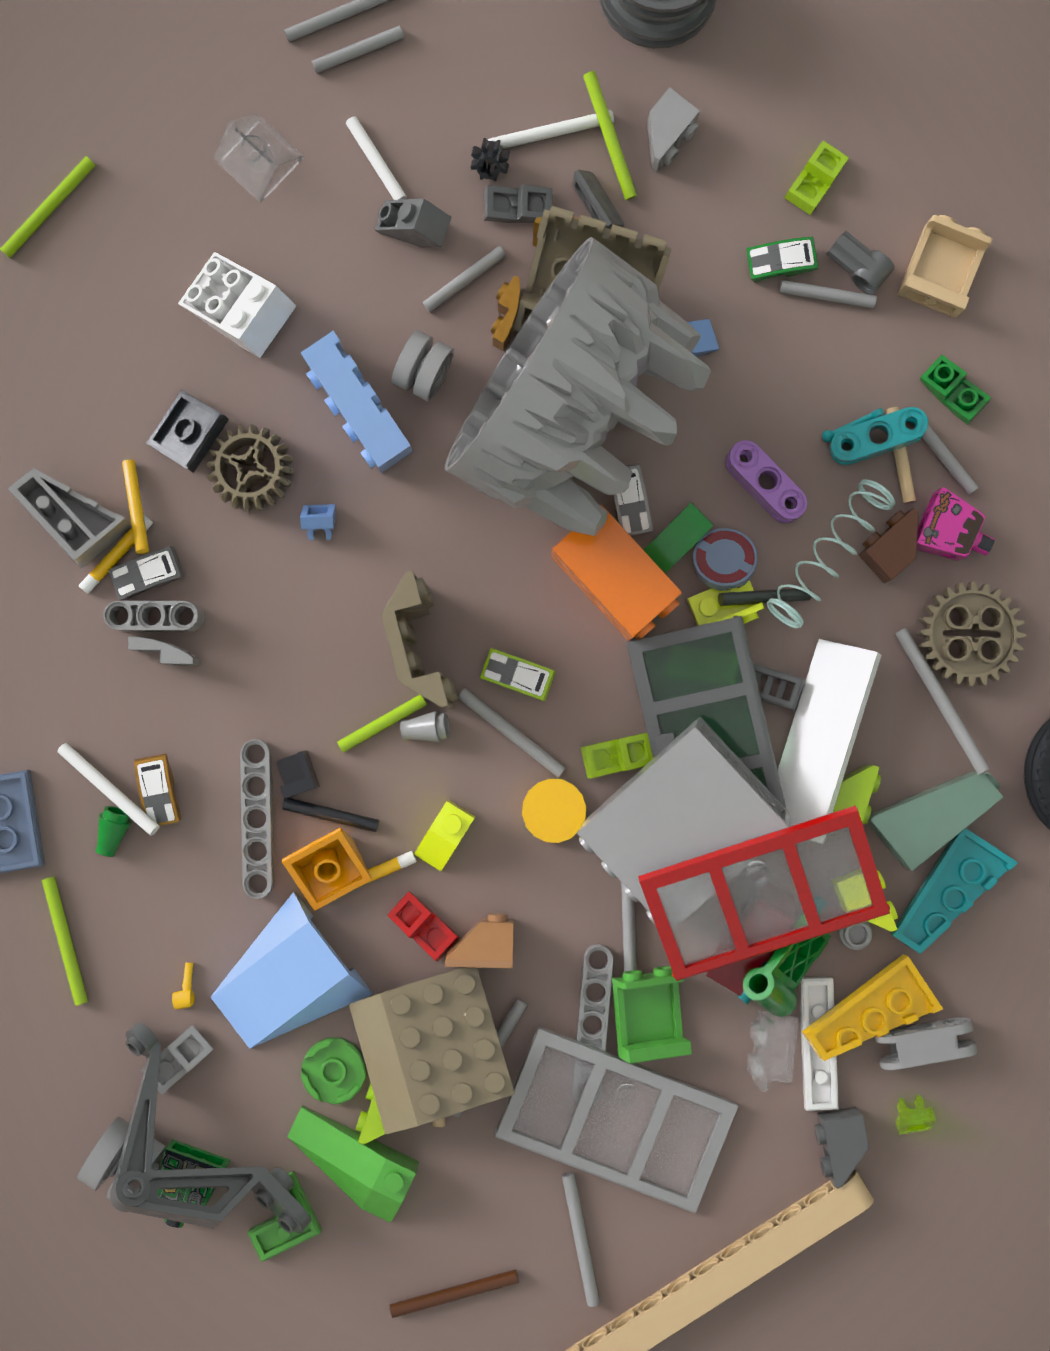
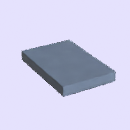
[0,770,45,873]

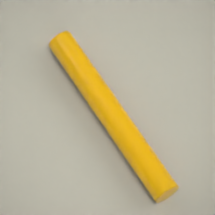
[122,460,149,554]

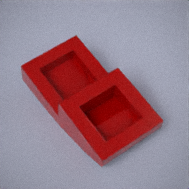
[387,891,460,962]

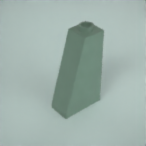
[867,771,1003,871]

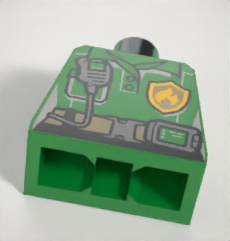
[157,1139,230,1228]

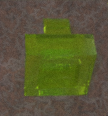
[895,1095,936,1135]

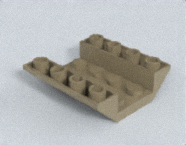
[381,570,458,709]

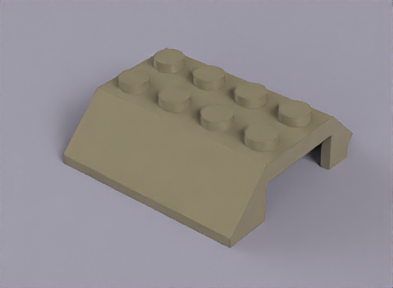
[513,206,672,332]

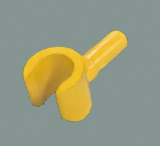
[172,962,195,1009]

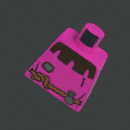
[916,487,995,561]

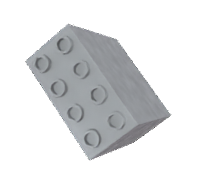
[577,717,790,929]

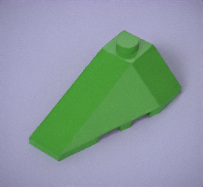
[287,1105,419,1223]

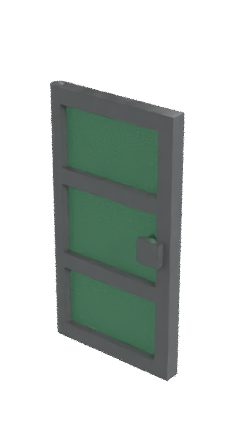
[627,615,786,808]

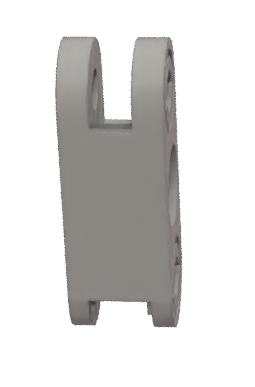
[875,1017,978,1070]

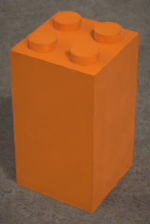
[551,505,682,641]

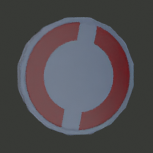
[692,528,758,591]

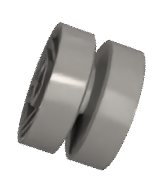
[391,330,455,402]

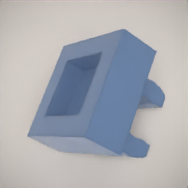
[300,504,337,540]

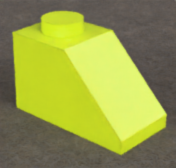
[414,799,476,871]

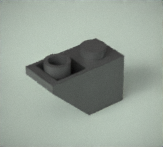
[375,198,452,247]
[814,1107,869,1188]

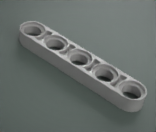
[240,739,275,899]
[572,943,613,1105]

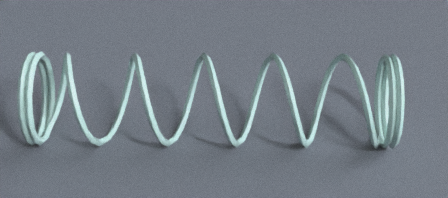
[767,479,895,628]

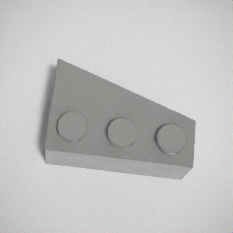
[8,468,131,569]

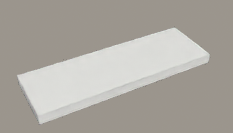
[778,639,881,843]

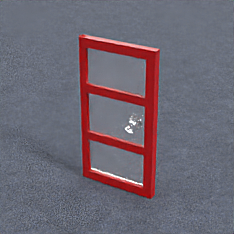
[638,805,890,981]

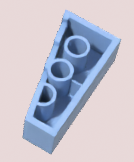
[301,331,413,473]

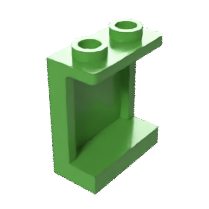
[612,966,692,1064]

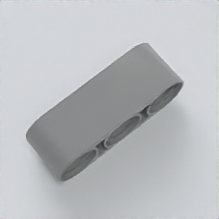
[103,601,205,632]

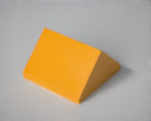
[282,828,372,911]

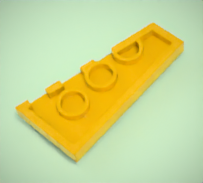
[802,954,943,1061]

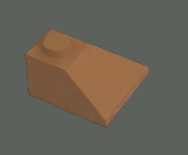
[445,913,514,968]

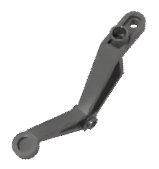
[110,1023,311,1233]

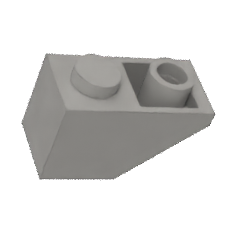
[647,87,700,172]

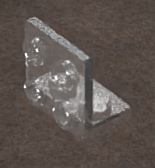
[747,1011,799,1092]

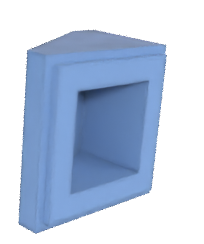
[687,319,719,357]

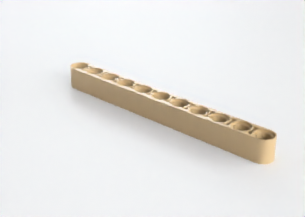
[565,1169,874,1351]

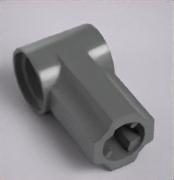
[826,231,895,295]

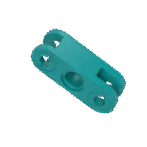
[830,407,928,466]

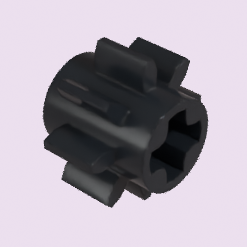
[470,138,510,182]

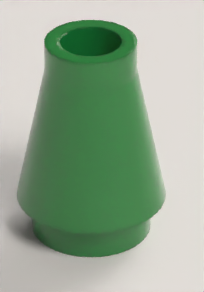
[95,806,131,857]

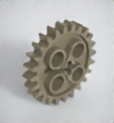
[917,581,1026,687]

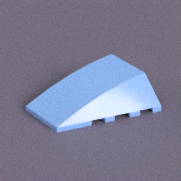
[210,891,373,1049]

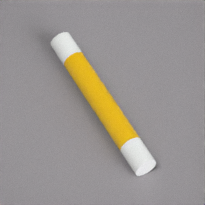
[78,515,153,594]
[360,850,417,887]

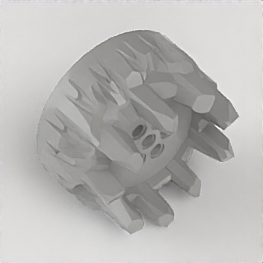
[445,237,711,536]

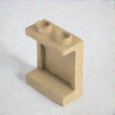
[897,215,993,319]

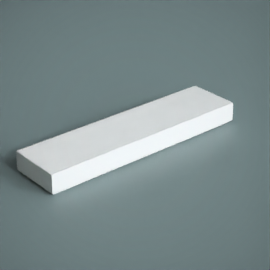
[799,976,839,1111]

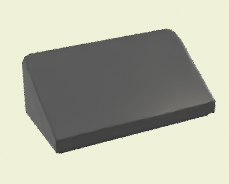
[572,170,624,229]

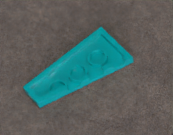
[890,828,1018,954]

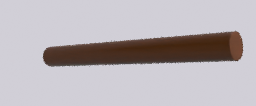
[390,1269,519,1318]

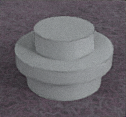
[839,921,872,950]

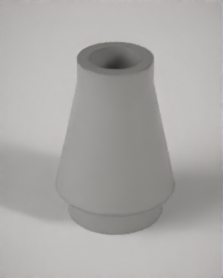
[400,710,450,743]

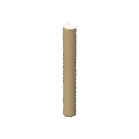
[886,407,916,504]

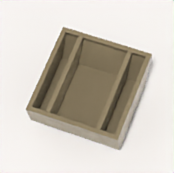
[349,967,515,1135]

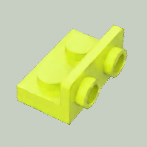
[686,580,764,637]

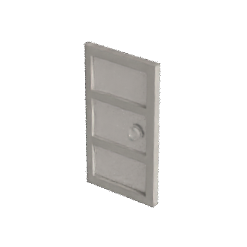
[494,1026,738,1213]

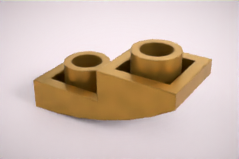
[491,275,520,351]

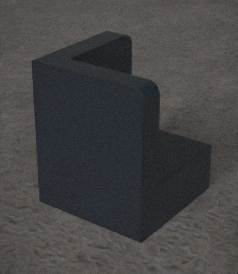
[277,750,320,799]

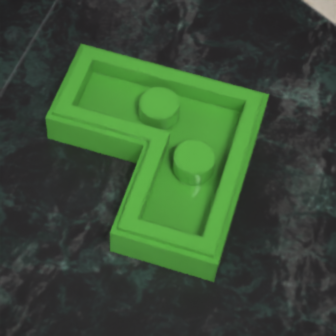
[247,1170,322,1262]

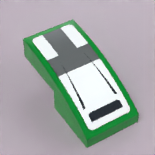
[746,236,819,282]

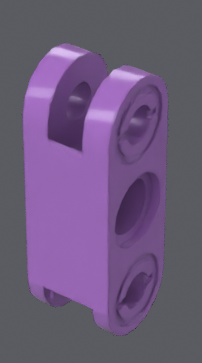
[725,440,807,524]

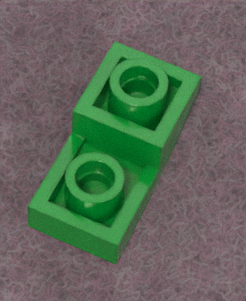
[920,354,991,425]
[643,502,714,573]

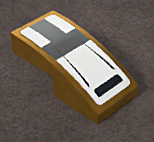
[134,753,181,826]

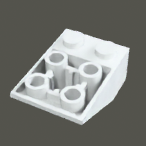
[178,252,296,358]

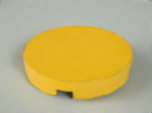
[522,778,586,843]

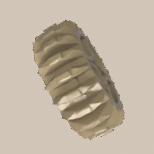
[206,424,295,512]

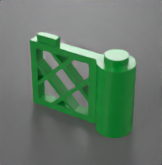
[743,912,831,1017]

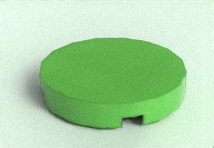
[301,1037,366,1104]

